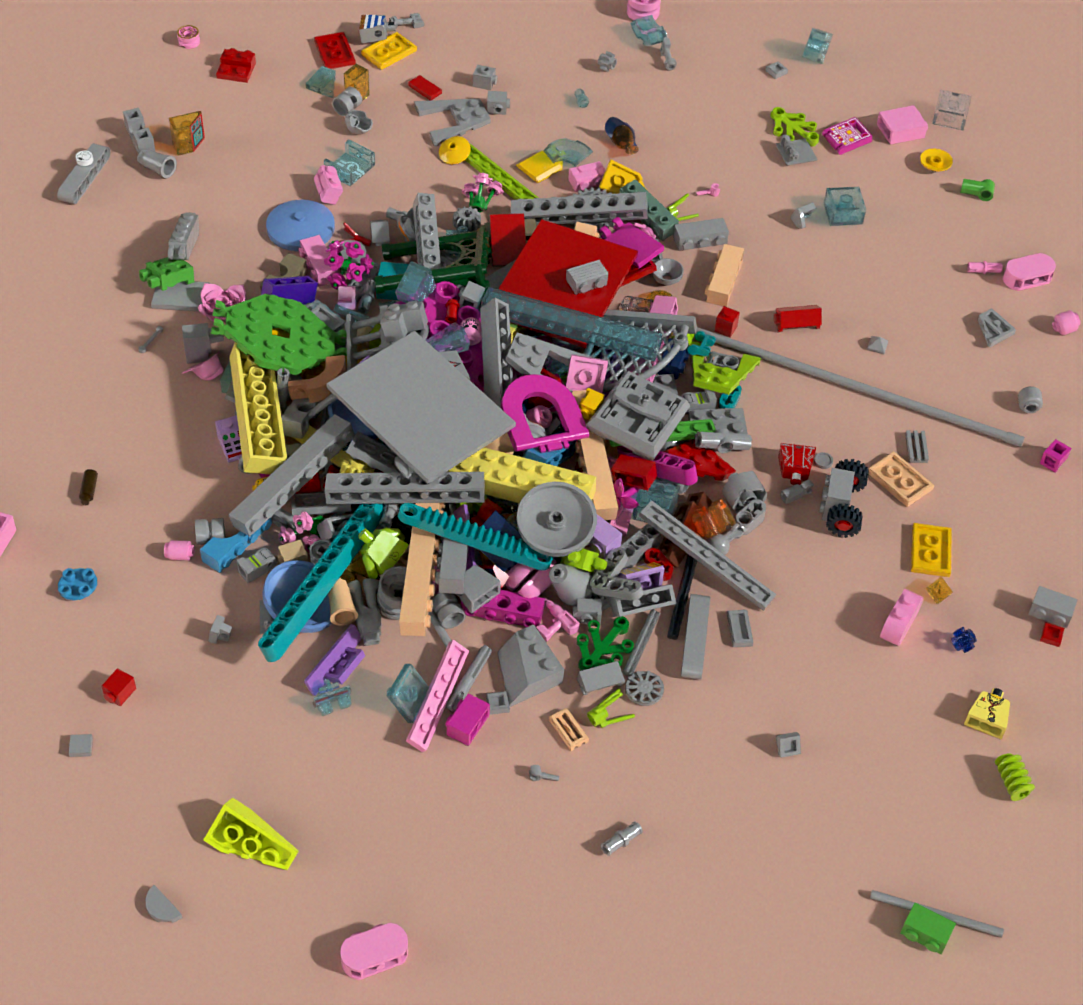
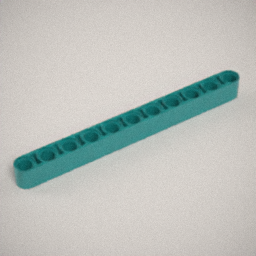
[258,503,384,662]

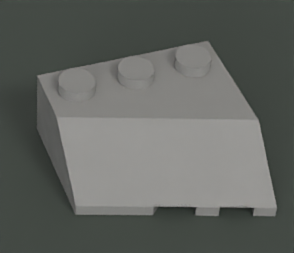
[498,624,564,707]

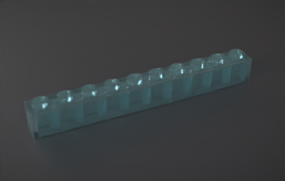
[481,287,662,361]

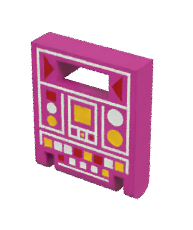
[822,117,872,155]

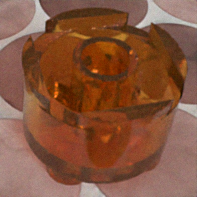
[691,498,736,539]

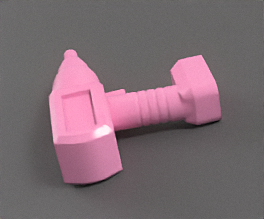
[536,597,580,642]

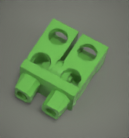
[139,257,195,291]

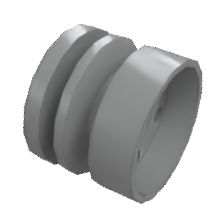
[376,566,407,620]

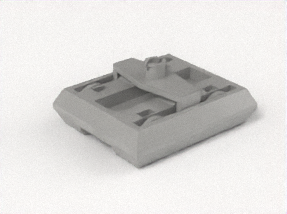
[586,371,690,461]

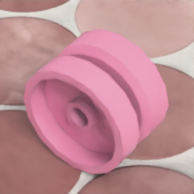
[627,0,661,23]

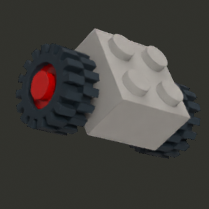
[819,459,869,538]

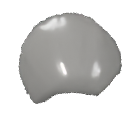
[345,109,373,134]

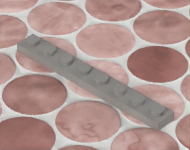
[639,500,776,611]

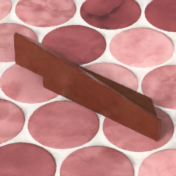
[660,491,715,567]

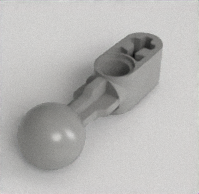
[706,499,766,555]

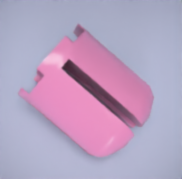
[505,557,557,598]

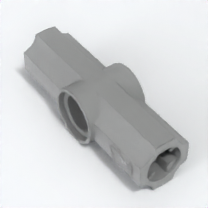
[694,428,752,453]

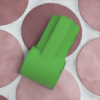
[960,179,995,201]

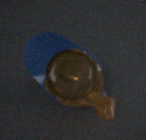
[605,117,639,155]

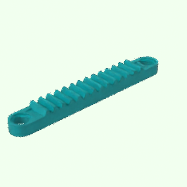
[398,503,553,571]

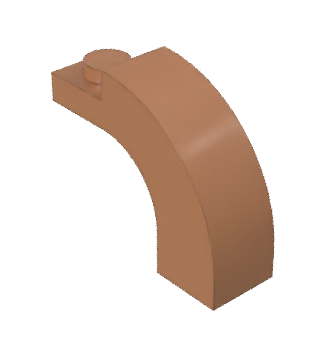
[288,355,347,403]

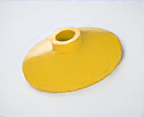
[439,136,471,165]
[920,148,953,172]

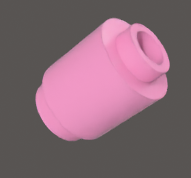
[164,540,195,560]

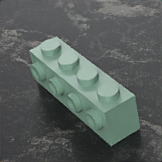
[620,179,679,241]

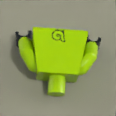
[358,527,410,581]

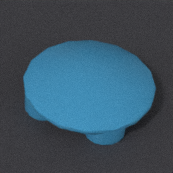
[58,568,97,601]

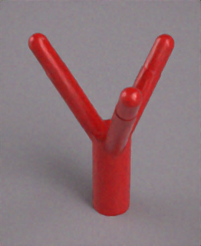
[338,222,372,247]

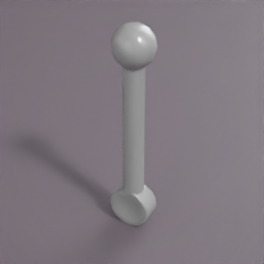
[138,326,163,353]

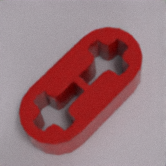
[644,548,673,581]

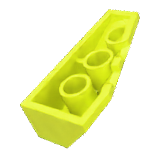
[203,798,299,870]

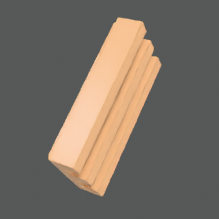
[549,708,589,751]

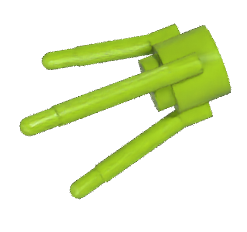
[666,193,699,221]
[587,688,635,728]

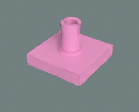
[565,354,608,394]

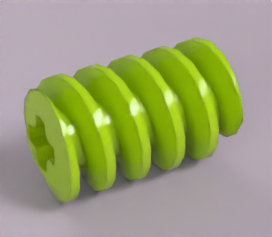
[995,753,1035,801]

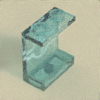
[324,139,375,186]

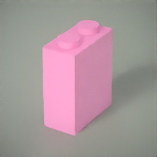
[877,105,928,145]

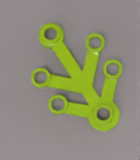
[770,107,820,147]

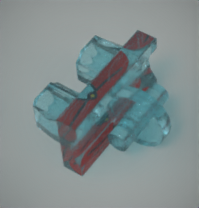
[313,679,352,716]

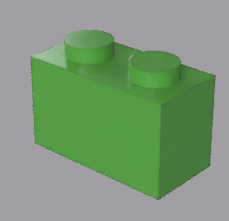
[900,903,956,955]

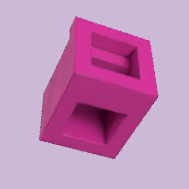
[1040,439,1072,473]

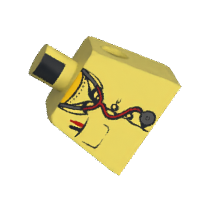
[964,688,1010,740]

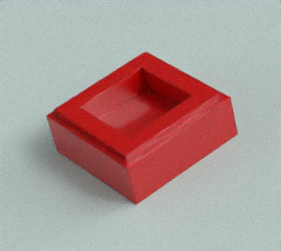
[1040,622,1065,647]

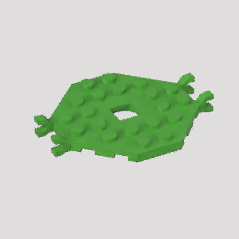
[211,294,347,375]

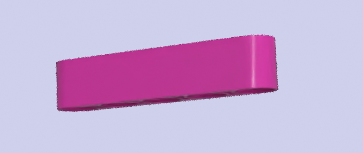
[617,446,698,486]

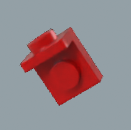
[470,499,503,527]

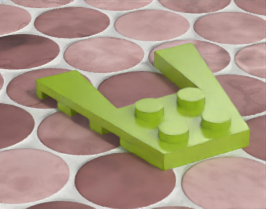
[691,341,761,395]

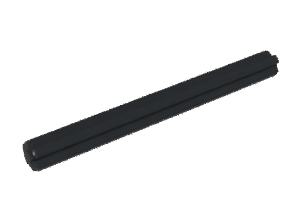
[667,554,697,640]

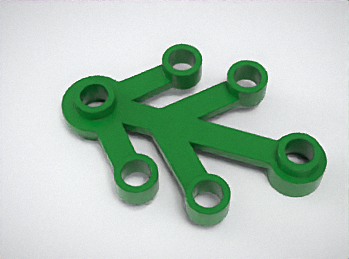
[576,616,634,671]

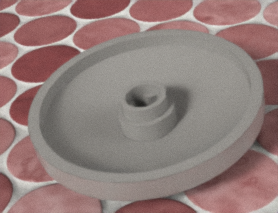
[517,482,597,557]

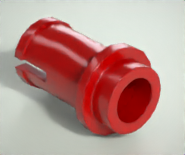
[445,299,460,323]

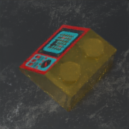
[169,111,205,156]

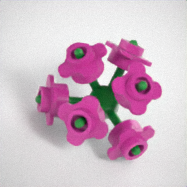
[324,240,374,289]

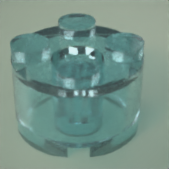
[802,27,833,64]

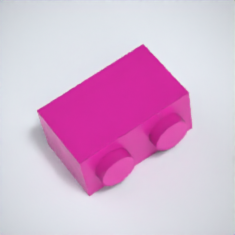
[445,693,490,746]

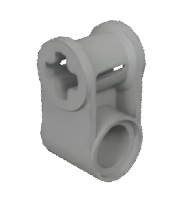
[706,351,739,371]

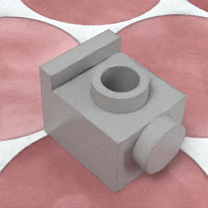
[573,598,602,625]

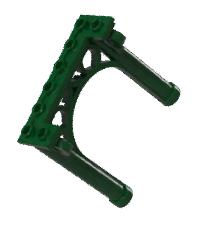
[375,226,492,298]

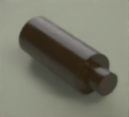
[79,469,98,506]

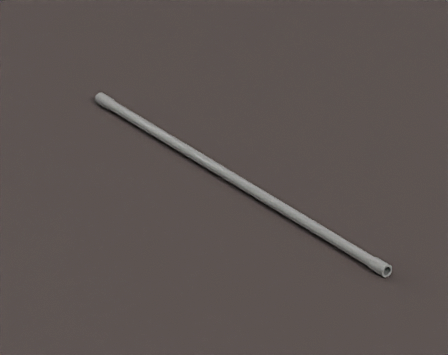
[694,327,1025,447]

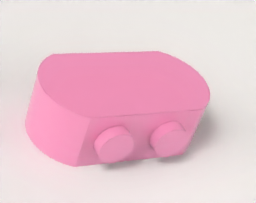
[1003,253,1056,291]
[880,589,924,646]
[340,923,408,980]

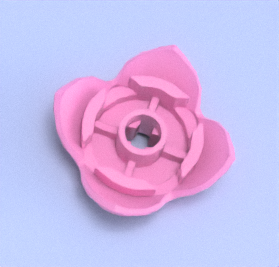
[198,283,246,325]

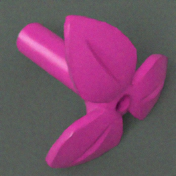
[614,478,641,509]

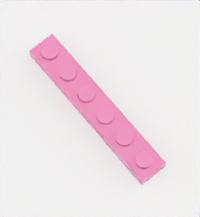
[406,640,469,752]

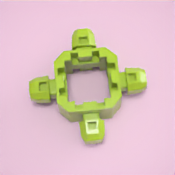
[558,548,607,572]

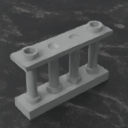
[344,305,388,371]

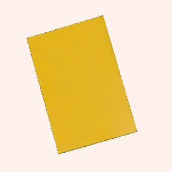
[361,32,417,70]
[911,523,952,577]

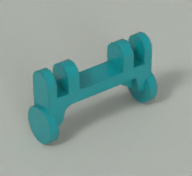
[688,331,716,356]

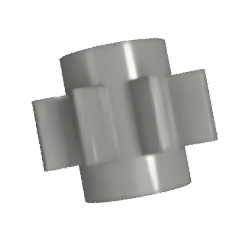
[598,51,617,72]

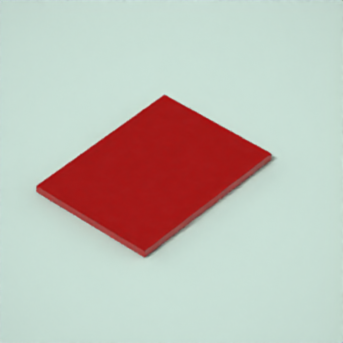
[492,219,638,348]

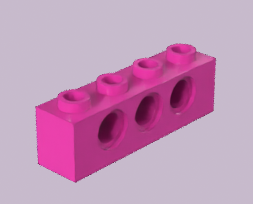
[461,590,545,627]

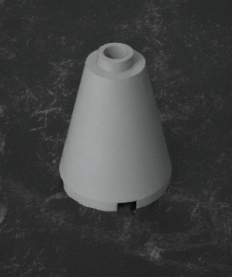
[549,564,592,606]

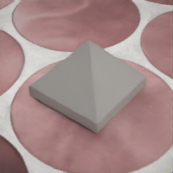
[867,336,888,354]

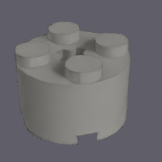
[722,471,767,514]

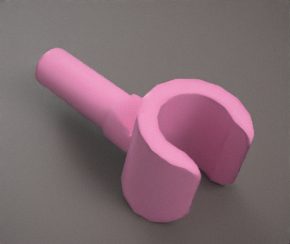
[696,183,721,197]

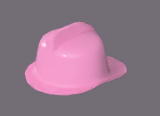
[182,351,224,380]

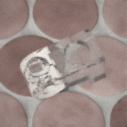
[618,296,653,313]

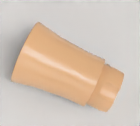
[328,578,358,626]

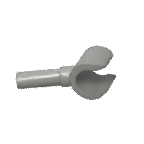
[529,765,559,781]

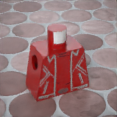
[778,443,816,486]

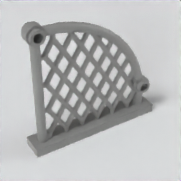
[583,309,697,392]

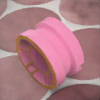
[177,25,200,49]

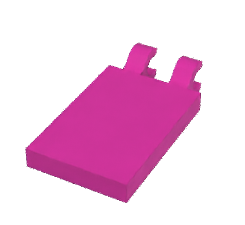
[599,217,664,268]

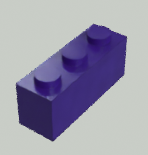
[261,276,318,305]

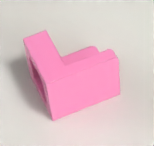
[338,286,356,310]

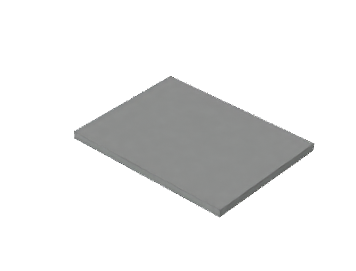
[327,331,516,484]

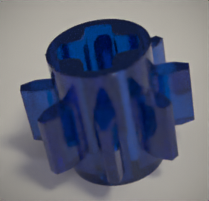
[951,627,977,653]

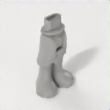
[347,578,382,646]

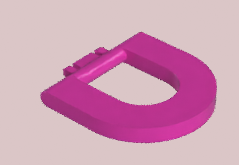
[500,374,589,453]

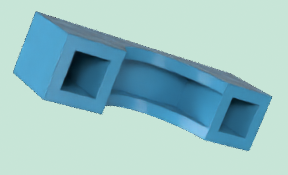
[200,518,272,573]

